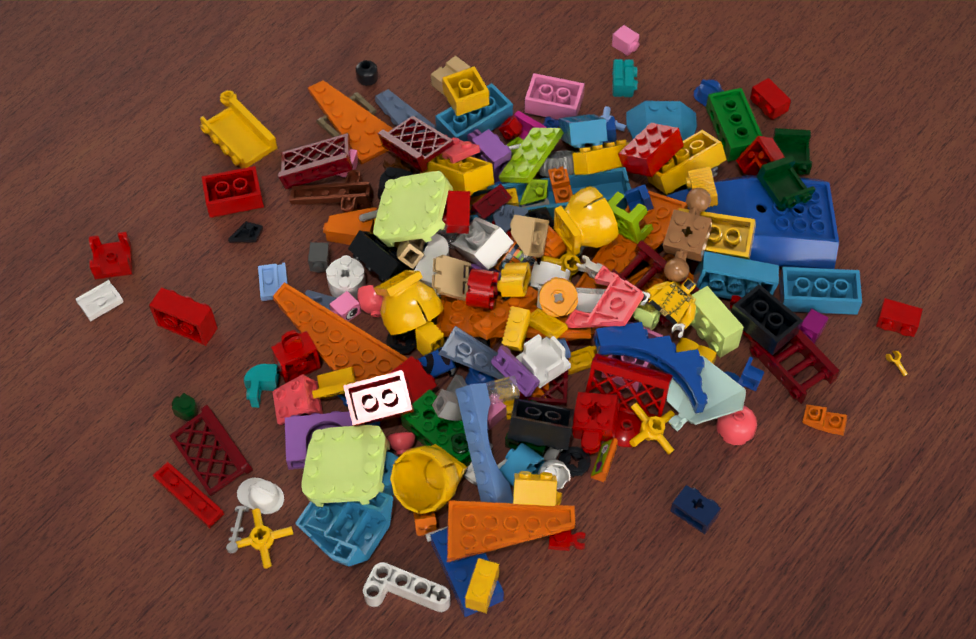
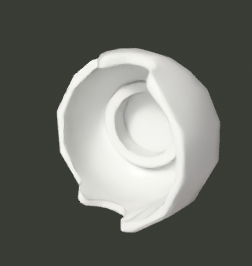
[538,459,571,489]

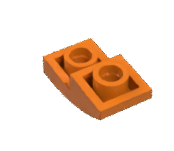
[548,166,573,203]
[803,404,847,436]

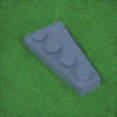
[375,90,436,142]
[438,326,512,384]

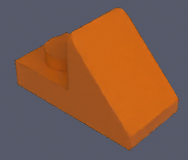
[413,511,437,536]

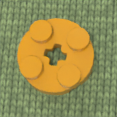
[539,277,578,317]

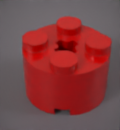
[466,269,499,310]

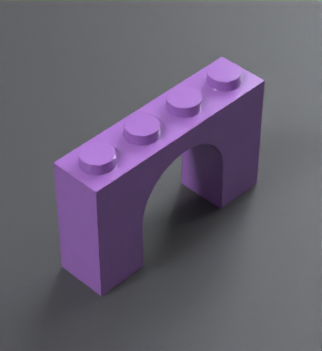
[285,411,367,470]

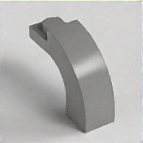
[432,374,467,421]

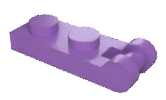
[491,345,540,397]

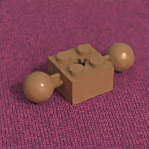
[663,188,712,283]

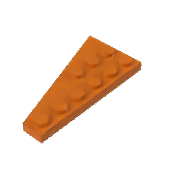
[308,80,407,165]

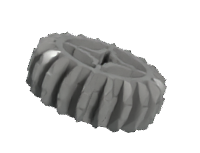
[538,150,579,177]

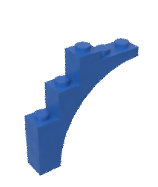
[594,322,708,413]

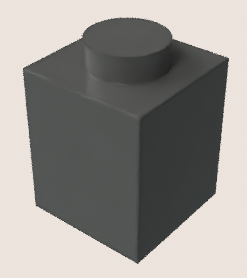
[308,242,331,273]

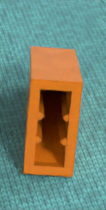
[323,207,377,245]

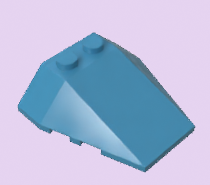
[626,101,697,140]
[295,492,393,566]

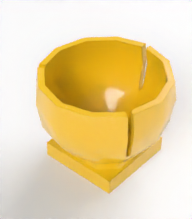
[554,186,619,256]
[374,270,444,335]
[390,444,467,514]

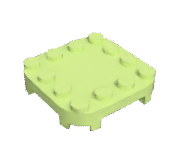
[373,171,453,247]
[302,425,390,507]

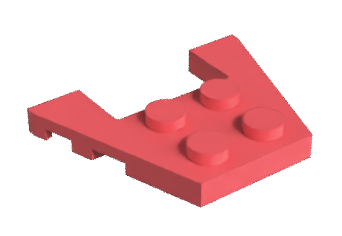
[565,266,644,328]

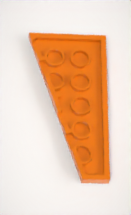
[447,501,575,562]

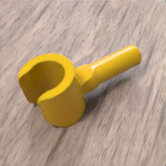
[886,351,908,376]

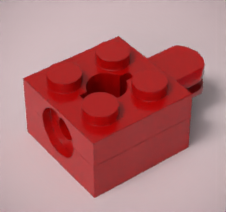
[271,330,321,384]
[572,392,620,454]

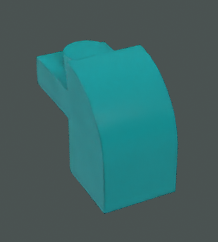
[244,364,280,408]

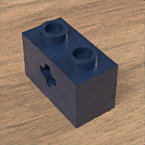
[670,485,721,534]

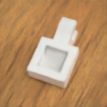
[576,256,603,279]

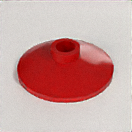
[615,411,642,448]

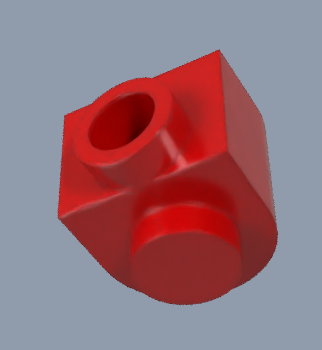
[498,115,523,140]

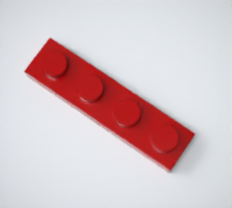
[152,462,224,528]

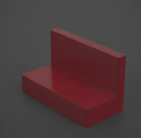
[470,184,512,220]

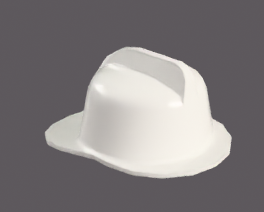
[237,477,284,514]

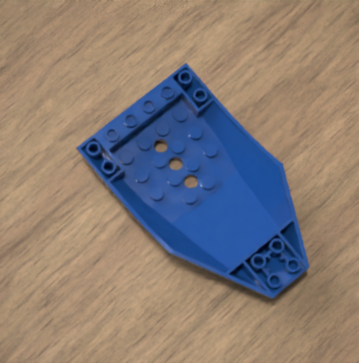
[661,175,839,269]

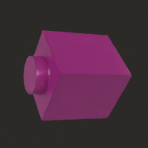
[800,309,829,344]

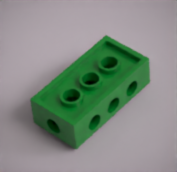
[706,88,763,162]
[401,389,472,467]

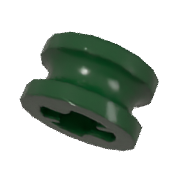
[452,433,469,454]

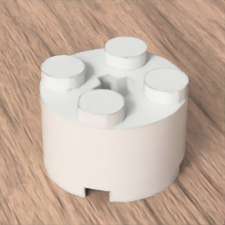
[326,255,366,299]
[528,261,571,291]

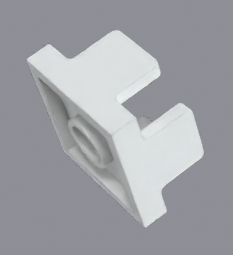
[516,334,571,388]

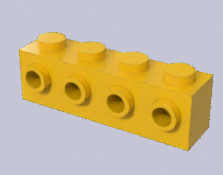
[572,139,630,175]

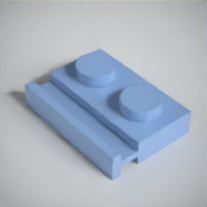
[258,263,288,301]

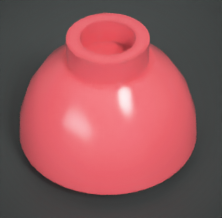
[387,432,415,455]

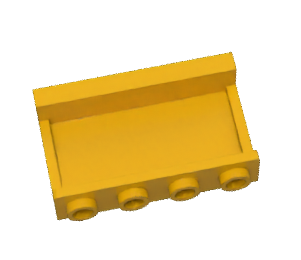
[200,96,277,169]

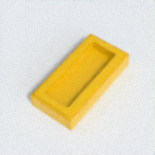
[529,308,568,339]

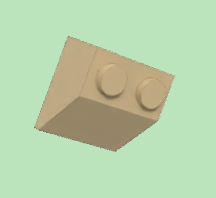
[510,215,549,257]

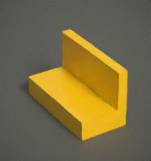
[312,367,356,399]

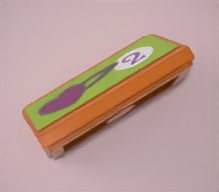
[590,438,618,482]

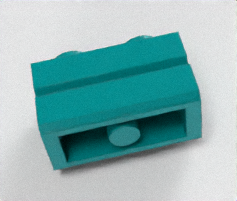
[612,59,638,97]

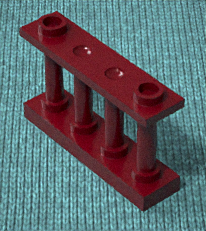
[611,240,700,327]
[749,330,840,404]

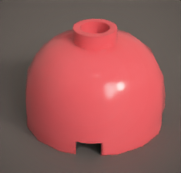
[357,285,383,317]
[716,406,757,445]

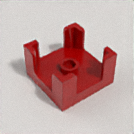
[89,232,132,280]

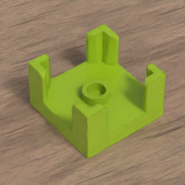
[608,191,653,244]

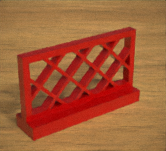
[585,353,673,417]

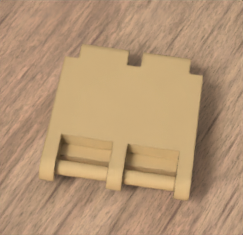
[432,255,471,301]

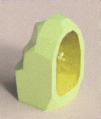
[632,301,661,330]

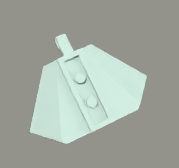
[667,356,746,432]

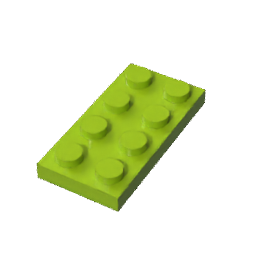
[499,128,564,183]

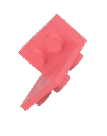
[273,374,323,425]

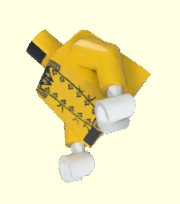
[640,278,697,338]

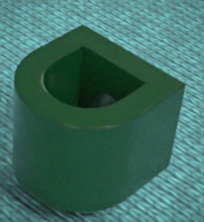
[172,393,198,421]

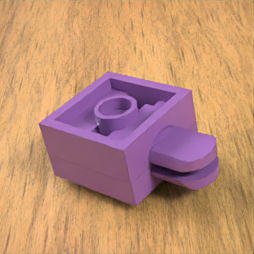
[467,129,512,183]

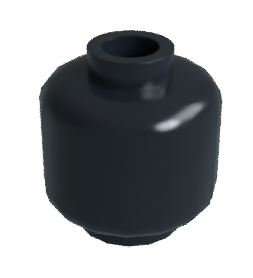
[355,60,378,86]

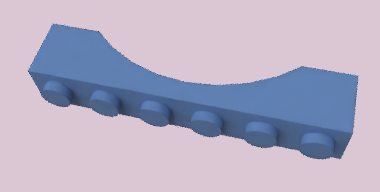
[455,383,513,503]

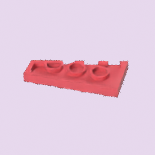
[418,135,480,163]

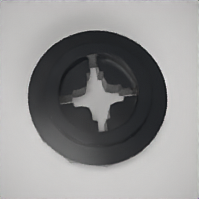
[386,330,417,355]
[558,446,591,477]

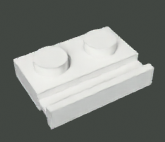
[76,280,124,321]

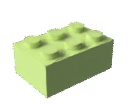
[690,286,744,358]

